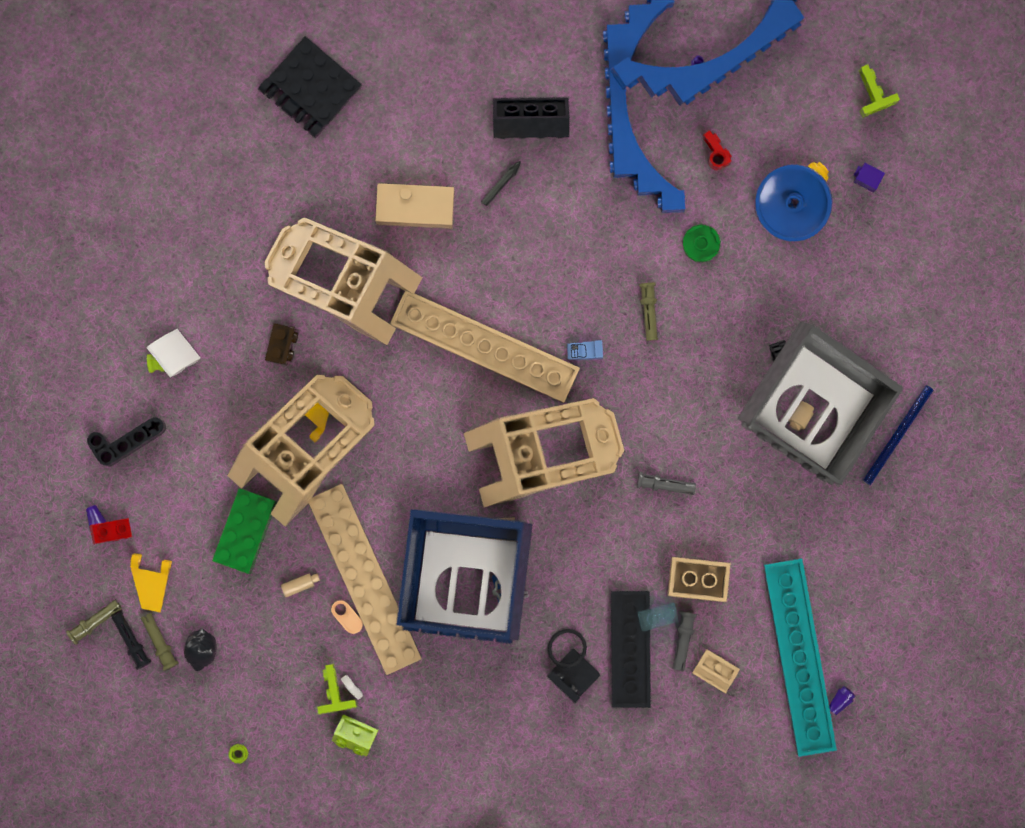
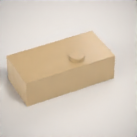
[376,183,455,228]

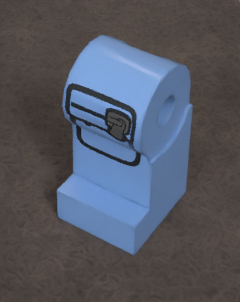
[567,340,603,360]

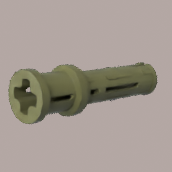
[639,282,658,341]
[66,599,122,645]
[140,613,179,671]

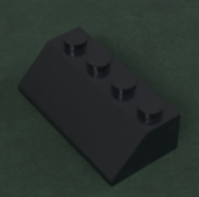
[493,97,570,139]

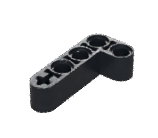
[87,417,166,466]

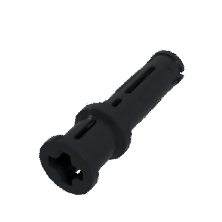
[111,612,152,670]

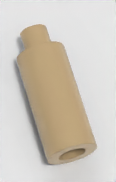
[281,573,320,598]

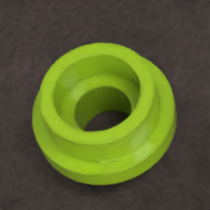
[229,744,248,764]

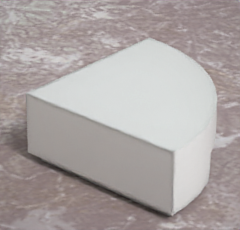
[341,675,363,700]

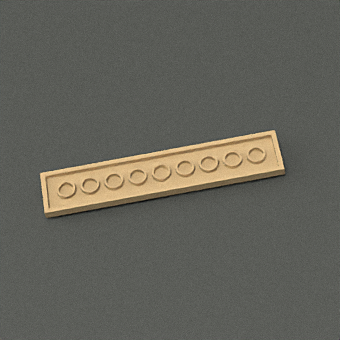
[390,291,580,403]
[308,484,422,675]

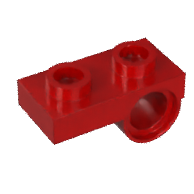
[702,130,732,170]
[90,518,132,545]

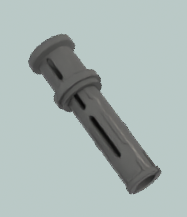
[637,471,696,495]
[672,611,697,671]

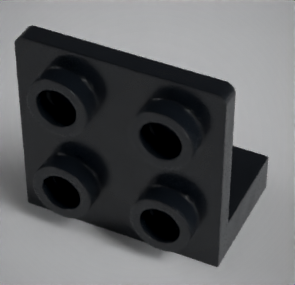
[547,649,600,703]

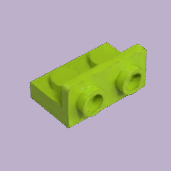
[332,714,378,756]

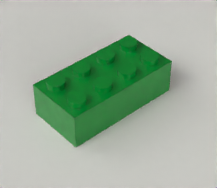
[212,488,277,574]

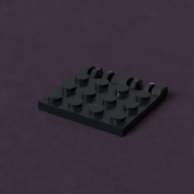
[258,36,362,138]

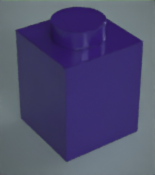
[853,163,885,193]

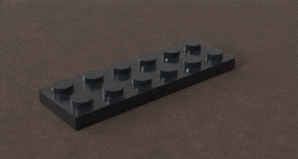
[611,591,651,708]

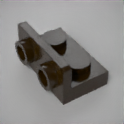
[265,323,299,366]

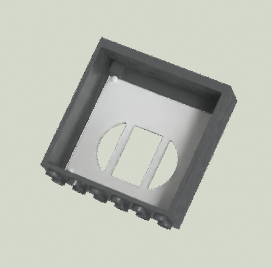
[737,321,904,485]

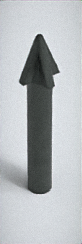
[481,161,521,207]

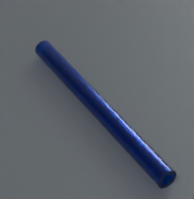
[863,385,934,486]

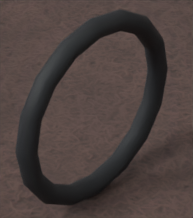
[547,629,587,668]

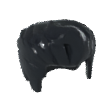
[184,629,217,671]

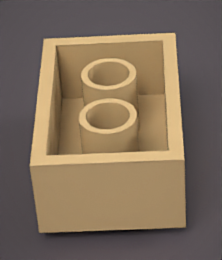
[667,557,731,602]

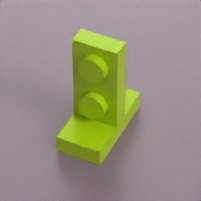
[858,64,900,118]
[317,664,358,715]

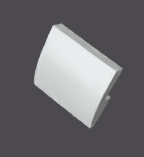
[147,329,201,377]

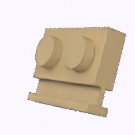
[692,649,740,693]

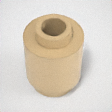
[788,401,814,431]

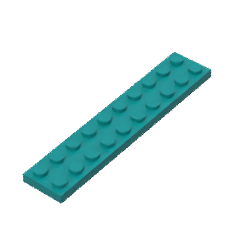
[764,559,837,757]

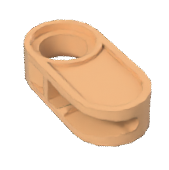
[331,600,363,634]

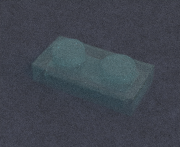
[638,603,679,631]

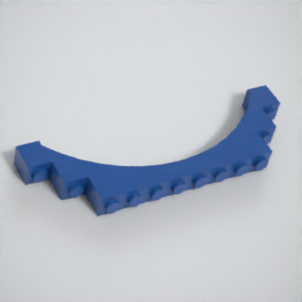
[603,0,685,213]
[610,0,805,106]

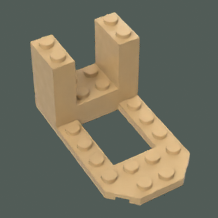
[265,217,423,345]
[228,375,375,526]
[464,398,624,507]

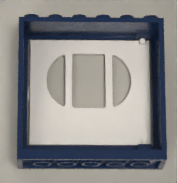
[396,509,533,644]

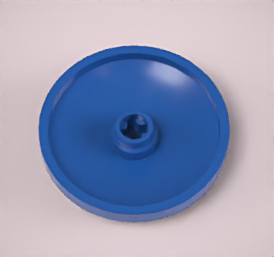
[755,164,833,241]

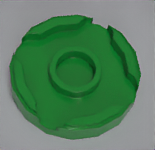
[682,224,721,263]

